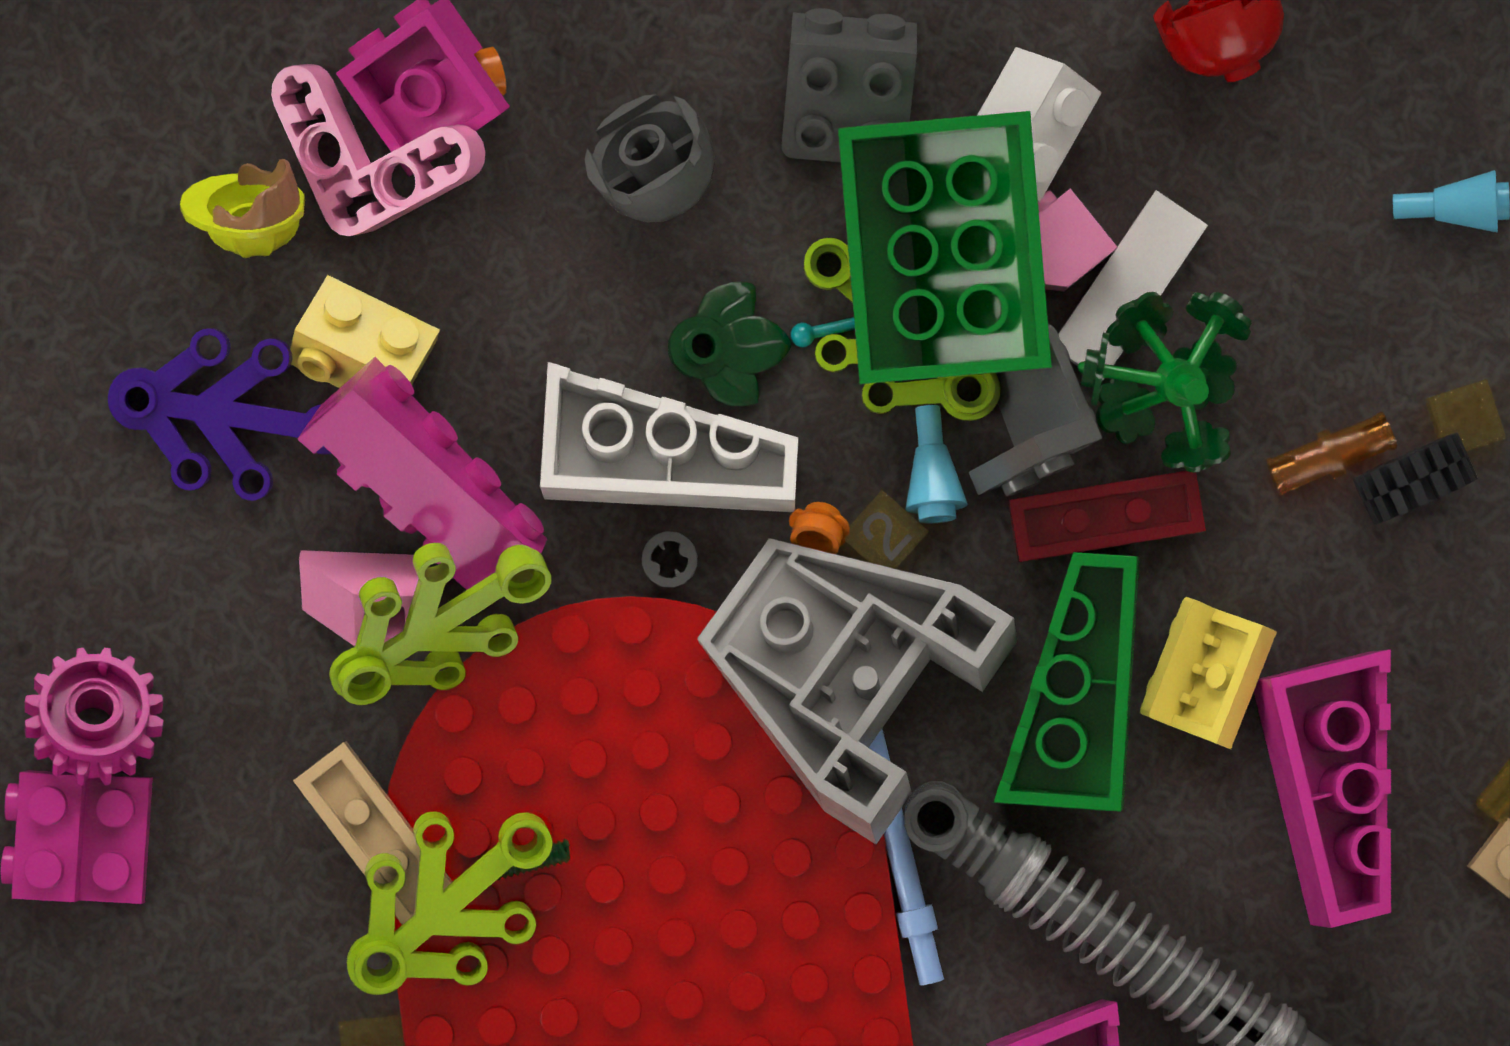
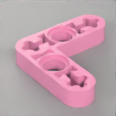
[271,64,485,236]

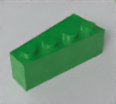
[994,552,1140,812]

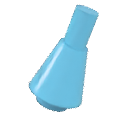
[1393,170,1510,233]
[905,405,968,523]

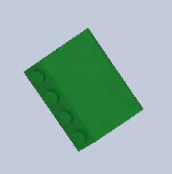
[838,111,1052,384]

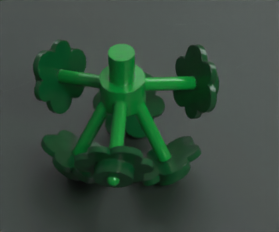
[1078,292,1252,472]

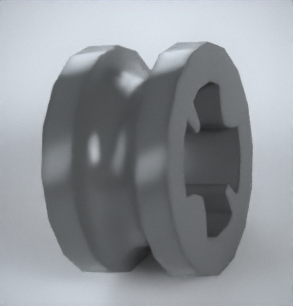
[642,531,698,587]

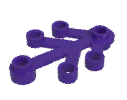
[108,328,332,501]

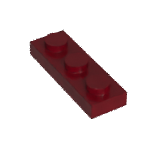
[1008,471,1206,562]

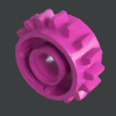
[25,647,164,786]

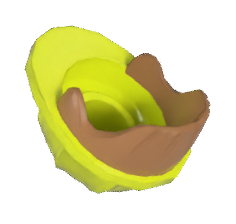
[180,159,305,258]

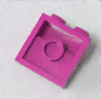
[336,0,510,177]
[1,770,153,904]

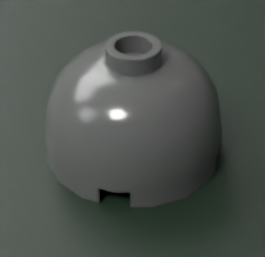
[585,94,715,223]

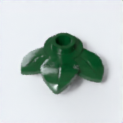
[668,281,792,407]

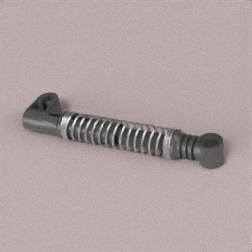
[904,781,1331,1046]

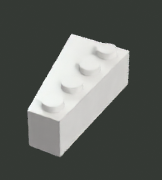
[540,362,798,512]

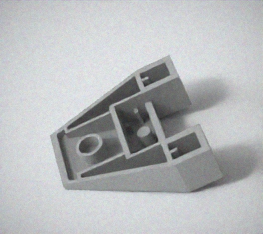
[697,538,1017,844]

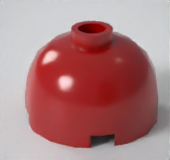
[1153,0,1284,82]

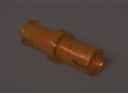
[1265,411,1397,496]

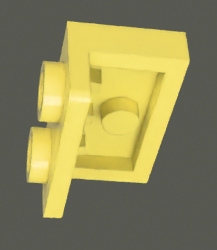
[290,275,440,388]
[1140,597,1277,749]

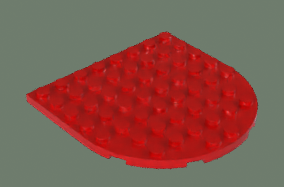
[387,596,913,1046]

